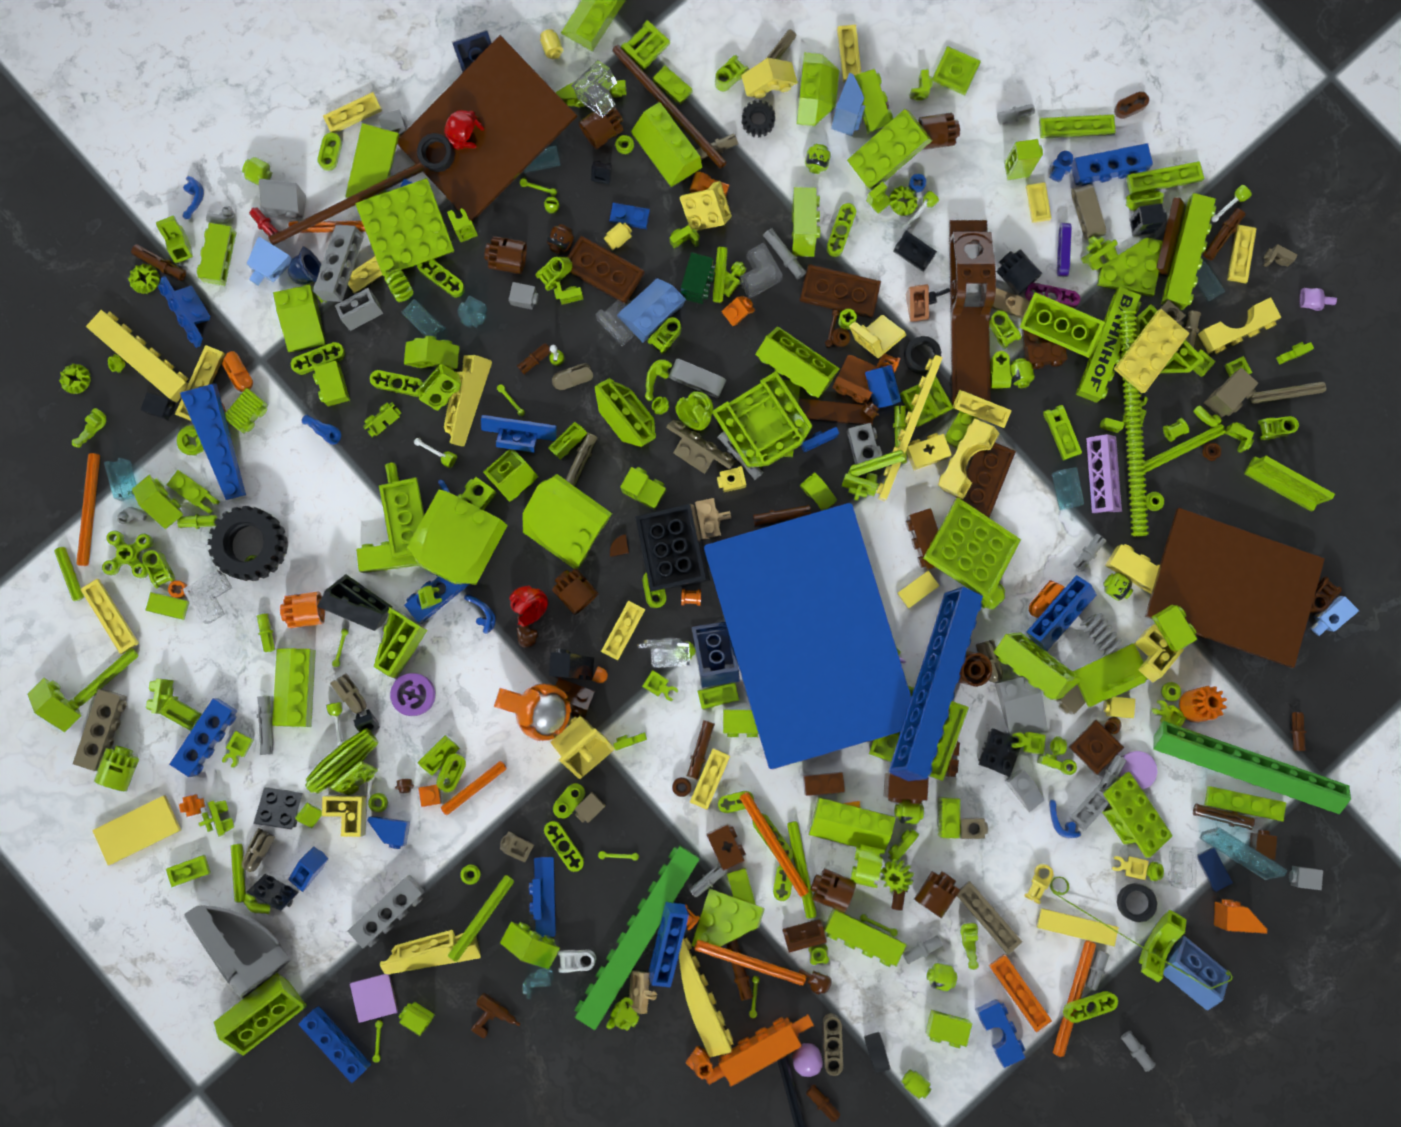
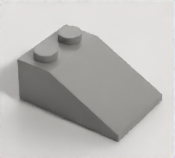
[995,676,1048,738]

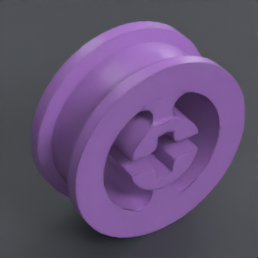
[390,673,436,716]

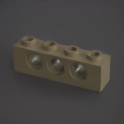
[72,689,127,771]

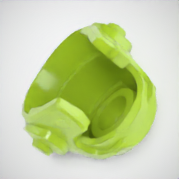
[675,391,713,430]

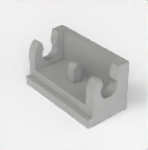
[1070,787,1109,831]

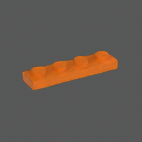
[988,954,1052,1033]

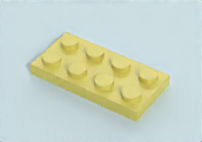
[1114,309,1190,393]

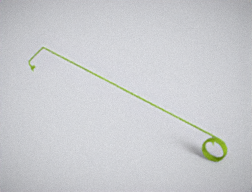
[1050,877,1233,989]

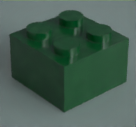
[681,252,716,304]

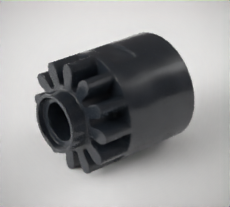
[996,249,1043,296]

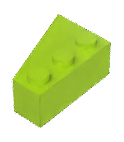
[792,187,820,257]

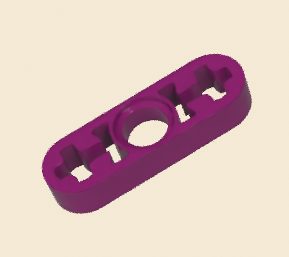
[1025,283,1081,309]

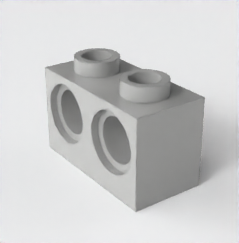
[847,423,882,464]

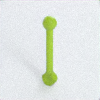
[520,179,557,196]
[497,385,525,416]
[332,628,349,667]
[598,851,639,861]
[860,914,898,937]
[749,976,760,1018]
[372,1020,383,1063]

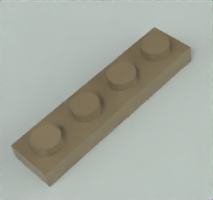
[957,881,1022,955]

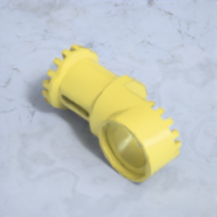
[1024,864,1054,904]

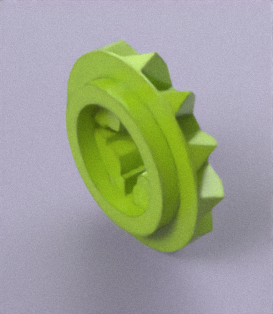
[889,185,918,216]
[128,263,160,294]
[59,364,91,394]
[176,425,204,456]

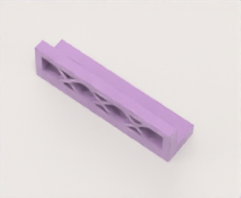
[1086,434,1122,513]

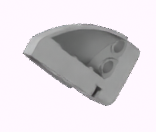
[184,905,290,999]

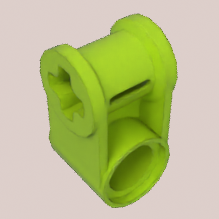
[715,55,749,92]
[535,257,572,291]
[989,311,1021,349]
[648,317,681,355]
[990,351,1011,388]
[1258,416,1299,440]
[142,550,175,589]

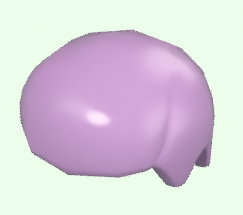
[792,1043,823,1077]

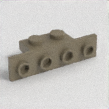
[666,420,736,474]

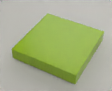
[932,46,981,96]

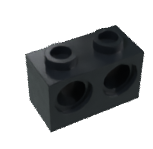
[1129,203,1167,237]

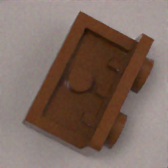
[556,678,595,719]

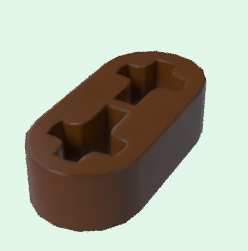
[1114,91,1149,119]

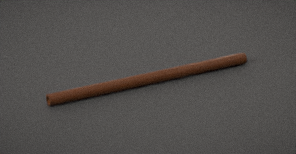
[612,45,727,169]
[268,162,425,245]

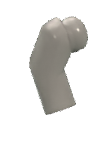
[206,206,234,225]
[117,507,148,524]

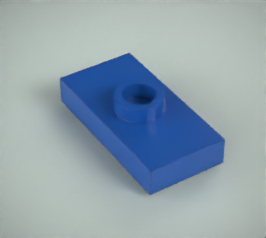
[801,427,839,452]

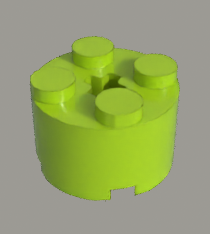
[851,844,885,888]

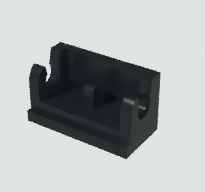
[893,230,937,272]

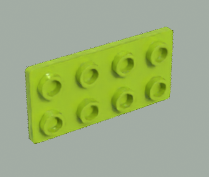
[1073,643,1148,707]
[1102,772,1173,858]

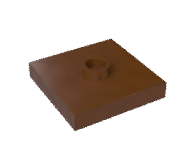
[1068,720,1124,775]

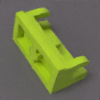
[447,208,478,242]

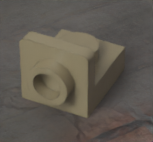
[1263,244,1297,267]
[500,832,534,862]

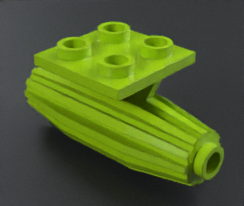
[305,728,379,796]

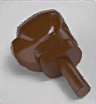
[516,615,539,648]
[798,968,832,995]

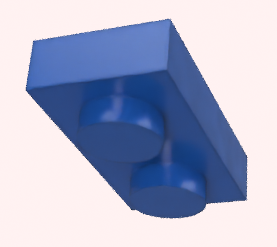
[610,203,650,229]

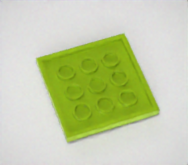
[355,178,455,277]
[923,498,1021,601]
[869,686,969,781]

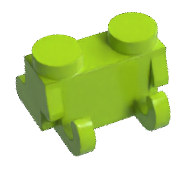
[606,997,639,1031]

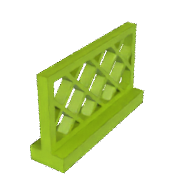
[1244,456,1335,511]

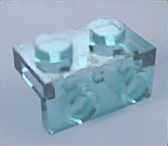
[523,969,554,999]

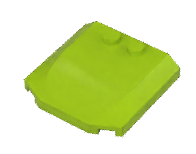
[712,371,812,468]
[523,474,612,569]
[407,489,508,585]

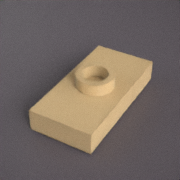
[992,288,1030,319]

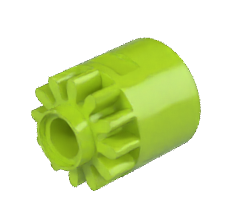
[94,746,139,791]

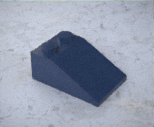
[452,30,492,72]
[692,622,740,688]

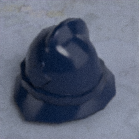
[288,246,322,285]

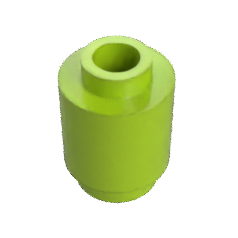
[901,1069,931,1099]

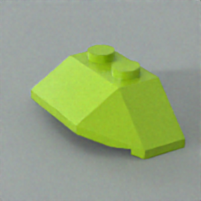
[797,52,840,126]
[1135,304,1204,373]
[595,378,656,447]

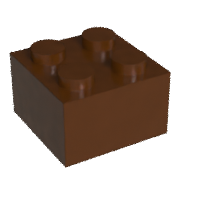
[883,773,929,804]

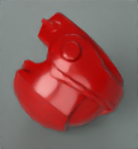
[444,110,485,150]
[509,586,548,627]

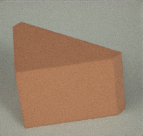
[905,284,929,322]

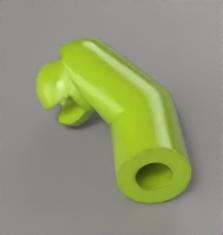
[244,893,270,914]

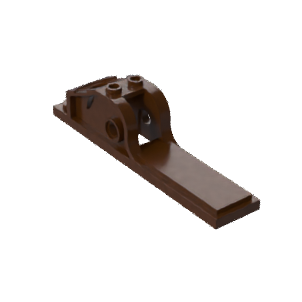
[949,220,996,406]

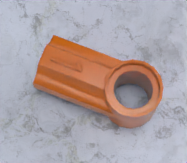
[689,172,729,197]
[686,1046,713,1079]

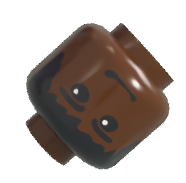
[546,224,574,254]

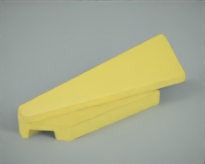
[444,355,492,446]
[380,930,481,975]

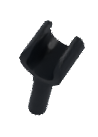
[929,288,950,305]

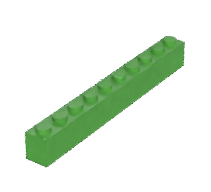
[1153,721,1351,814]
[574,845,700,1030]

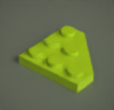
[1097,238,1163,297]
[691,889,765,947]

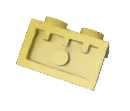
[680,181,732,231]
[849,315,906,359]

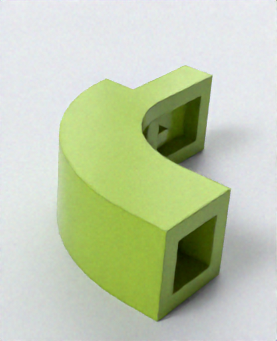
[1139,909,1187,982]

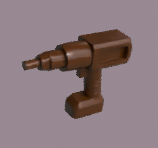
[471,993,521,1039]

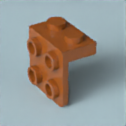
[833,355,879,403]

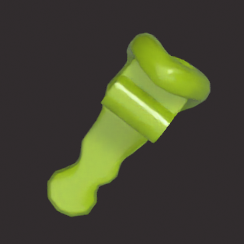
[645,360,672,401]
[72,408,107,448]
[960,923,979,970]

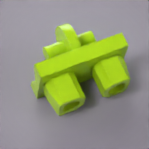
[1080,236,1118,270]
[841,470,879,501]
[146,678,179,714]
[198,800,234,837]

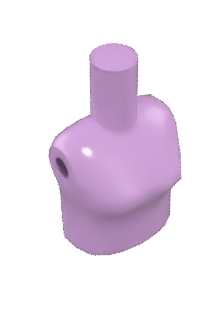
[1299,288,1337,311]

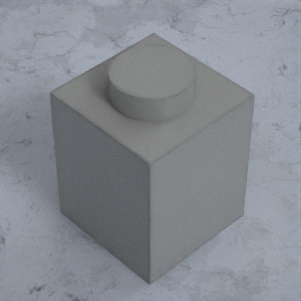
[378,109,409,136]
[509,282,539,310]
[1289,866,1323,890]

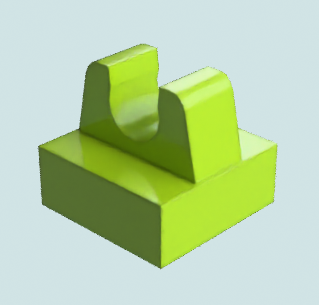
[418,586,442,609]

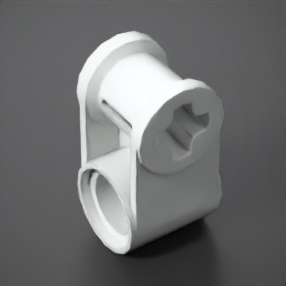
[558,950,597,973]

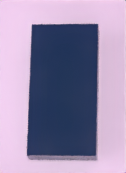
[1196,847,1233,892]

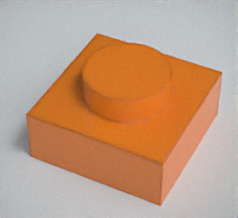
[419,785,442,807]

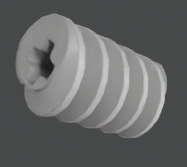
[1080,613,1122,656]

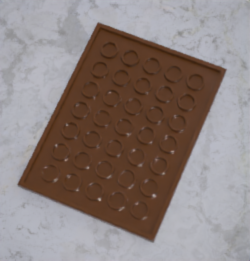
[397,35,577,222]
[1145,508,1325,668]

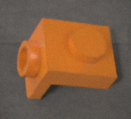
[721,296,755,326]

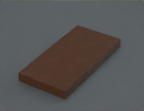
[561,236,645,304]
[800,264,881,318]
[954,443,1016,518]

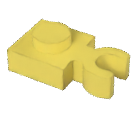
[1112,856,1149,880]

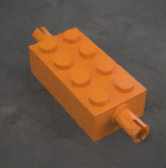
[705,1014,814,1086]

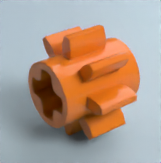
[178,794,205,817]

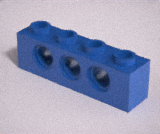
[1071,143,1153,186]
[404,575,470,624]
[1026,575,1097,652]
[169,698,237,777]
[648,902,689,988]
[298,1006,371,1083]

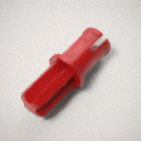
[249,207,279,237]

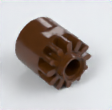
[578,103,623,149]
[918,113,960,150]
[484,236,527,274]
[552,569,599,615]
[958,651,992,687]
[810,868,856,913]
[914,871,960,919]

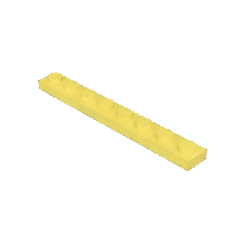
[876,355,943,502]

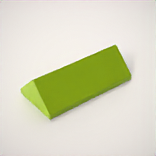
[1019,292,1106,358]

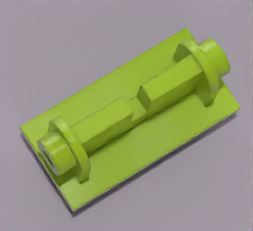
[363,402,401,437]

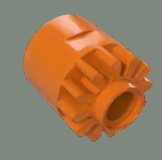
[280,591,325,628]
[1179,686,1227,723]

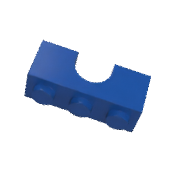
[975,999,1026,1068]

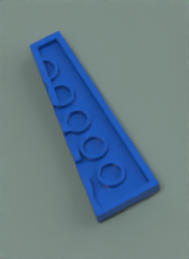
[180,384,246,500]

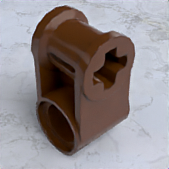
[1310,576,1342,613]

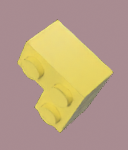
[741,58,798,99]
[1134,624,1184,683]
[322,795,367,837]

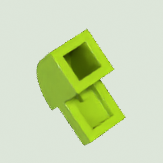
[156,215,193,264]

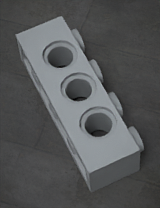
[313,225,364,302]
[347,875,425,948]

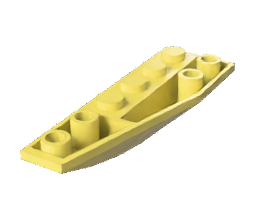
[679,937,733,1057]

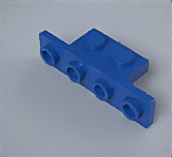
[158,276,210,348]
[481,415,557,452]
[529,857,556,937]

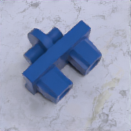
[1049,151,1073,182]

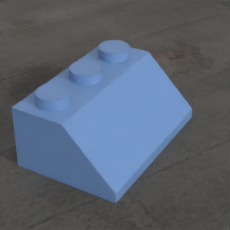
[831,73,866,136]
[617,278,686,342]
[1163,936,1231,1010]

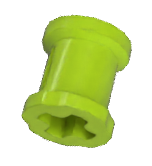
[838,309,857,330]
[1163,418,1189,442]

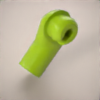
[1193,405,1221,428]

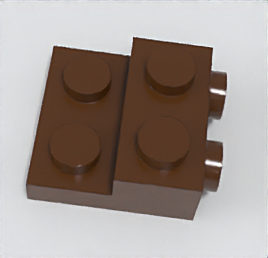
[1021,329,1067,369]

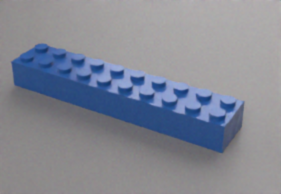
[888,587,983,781]

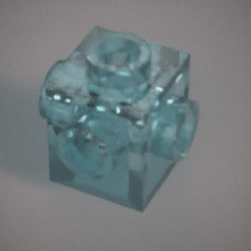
[457,295,488,328]

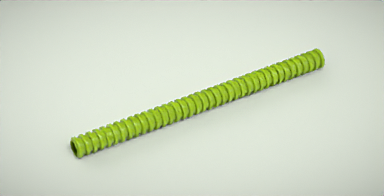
[1119,310,1149,536]

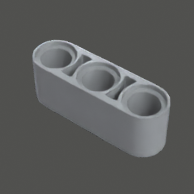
[669,359,726,398]

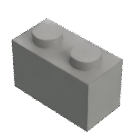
[335,288,383,331]

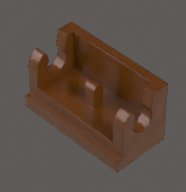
[782,919,827,953]

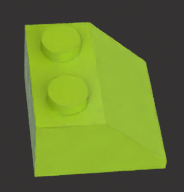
[483,449,538,502]

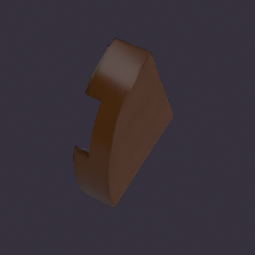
[610,534,629,557]

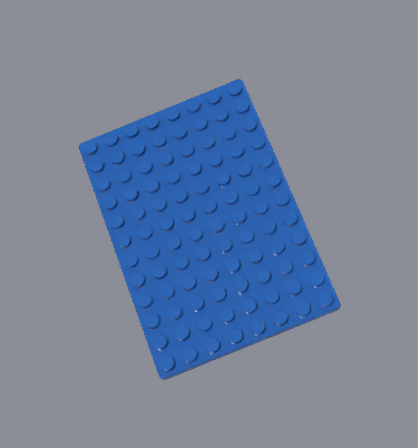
[704,503,911,769]

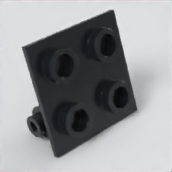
[978,728,1021,777]
[253,787,303,830]
[247,874,299,911]

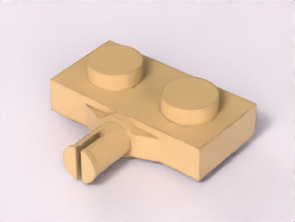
[695,498,731,540]
[629,970,657,1014]

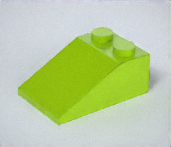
[273,285,326,352]

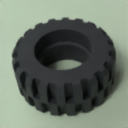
[208,506,288,581]

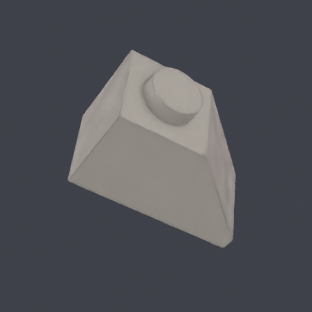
[1005,769,1044,812]

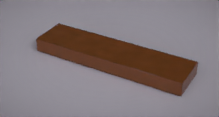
[1156,197,1186,276]
[798,398,873,426]

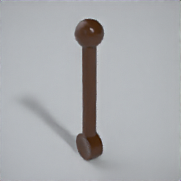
[825,309,840,348]

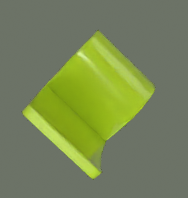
[800,473,837,511]

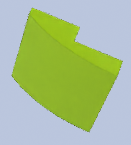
[899,376,953,427]

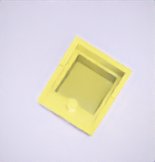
[550,716,615,780]

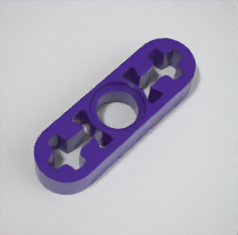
[1057,223,1072,277]

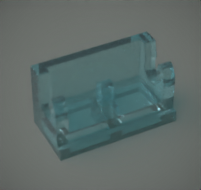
[401,299,446,337]
[104,458,137,502]
[1052,467,1084,511]

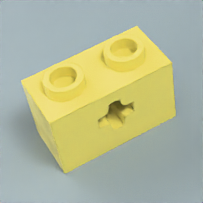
[906,433,952,471]

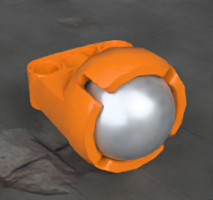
[494,684,571,741]

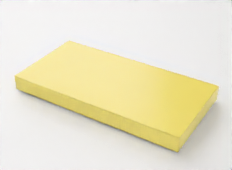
[92,795,181,866]

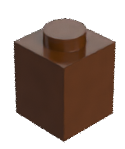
[1249,830,1277,860]

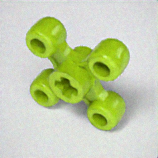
[102,530,154,579]

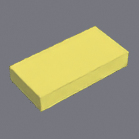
[1026,182,1051,223]
[897,571,940,609]

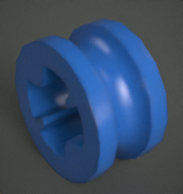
[909,174,926,193]

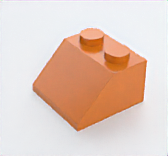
[1214,899,1267,933]

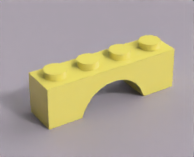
[1198,298,1281,354]
[938,419,1000,500]

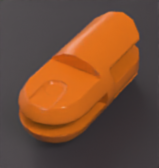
[222,351,253,392]
[1028,580,1065,618]

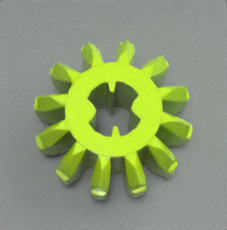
[385,269,413,303]
[880,859,914,894]

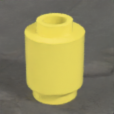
[540,29,563,59]
[604,222,632,250]

